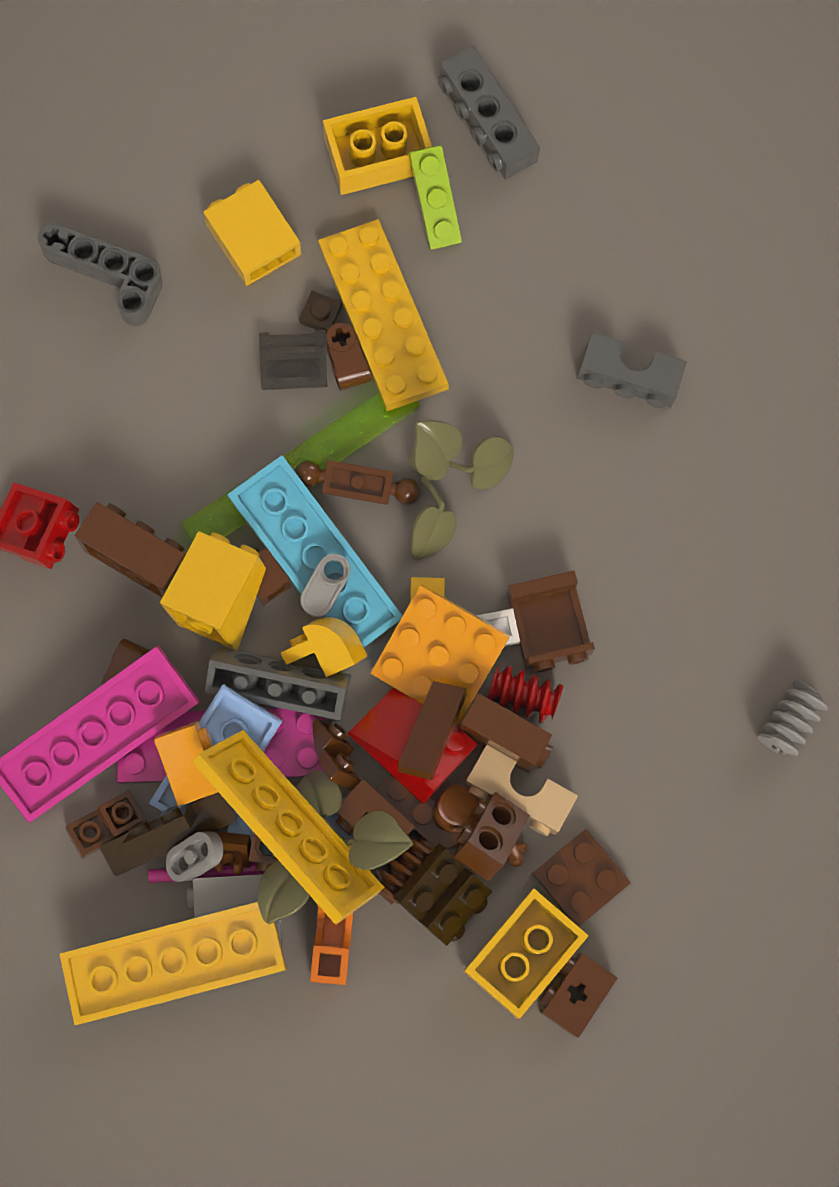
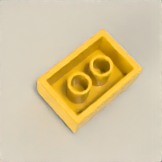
[323,97,432,195]
[463,889,589,1019]

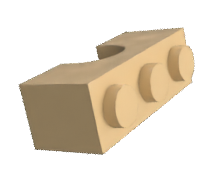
[465,745,578,836]

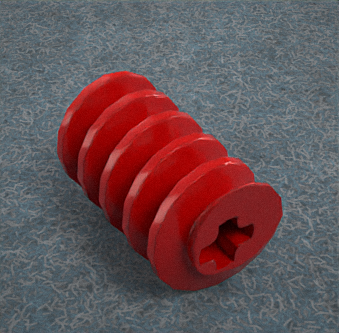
[487,664,564,723]

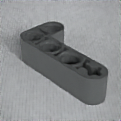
[38,224,163,326]

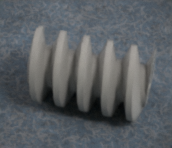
[757,680,828,756]

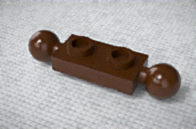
[295,460,420,505]

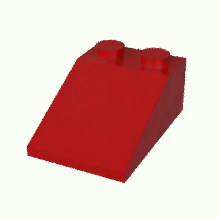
[348,687,478,804]

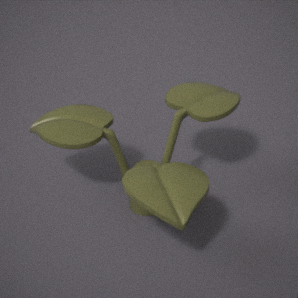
[408,420,514,559]
[258,770,413,925]

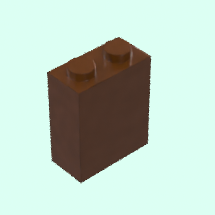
[460,693,553,773]

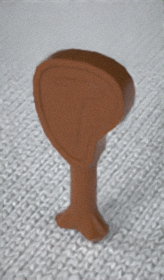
[433,784,527,867]

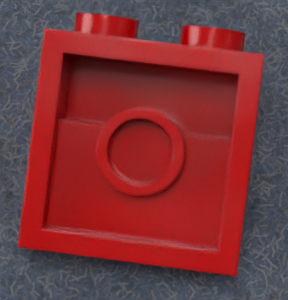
[0,482,80,570]

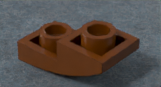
[313,718,361,791]
[65,790,145,859]

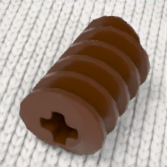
[376,829,435,905]

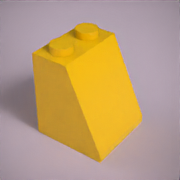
[160,531,266,651]

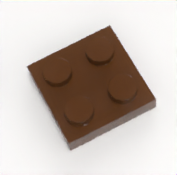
[532,829,631,927]

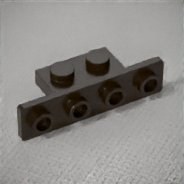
[100,792,238,876]

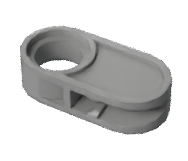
[300,554,350,618]

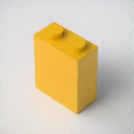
[203,180,301,287]

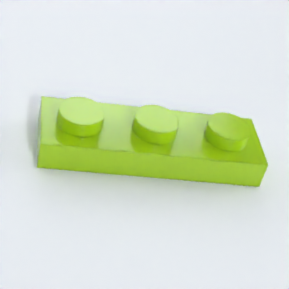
[408,144,462,250]

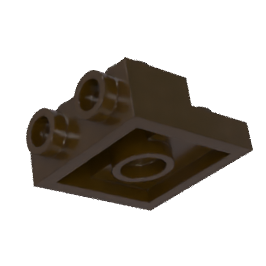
[393,843,492,946]

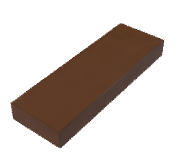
[398,681,467,780]

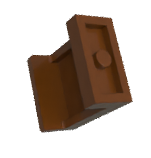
[506,570,595,672]

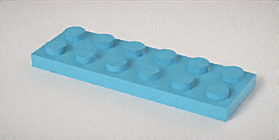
[227,455,402,648]

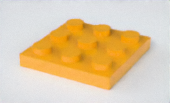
[370,584,510,725]

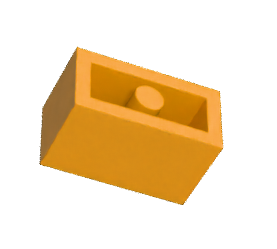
[154,721,218,806]

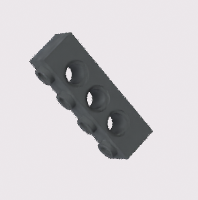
[438,46,540,179]
[204,647,351,720]

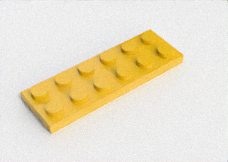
[318,219,449,411]
[192,730,384,925]
[60,902,287,1025]

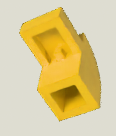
[281,617,367,677]

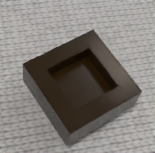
[299,291,342,334]

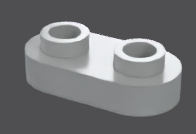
[166,831,223,882]

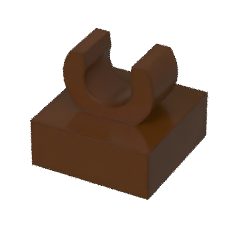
[215,831,251,875]

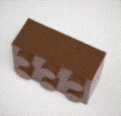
[74,502,186,598]

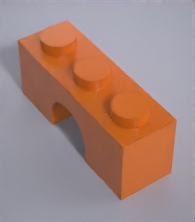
[310,905,354,985]

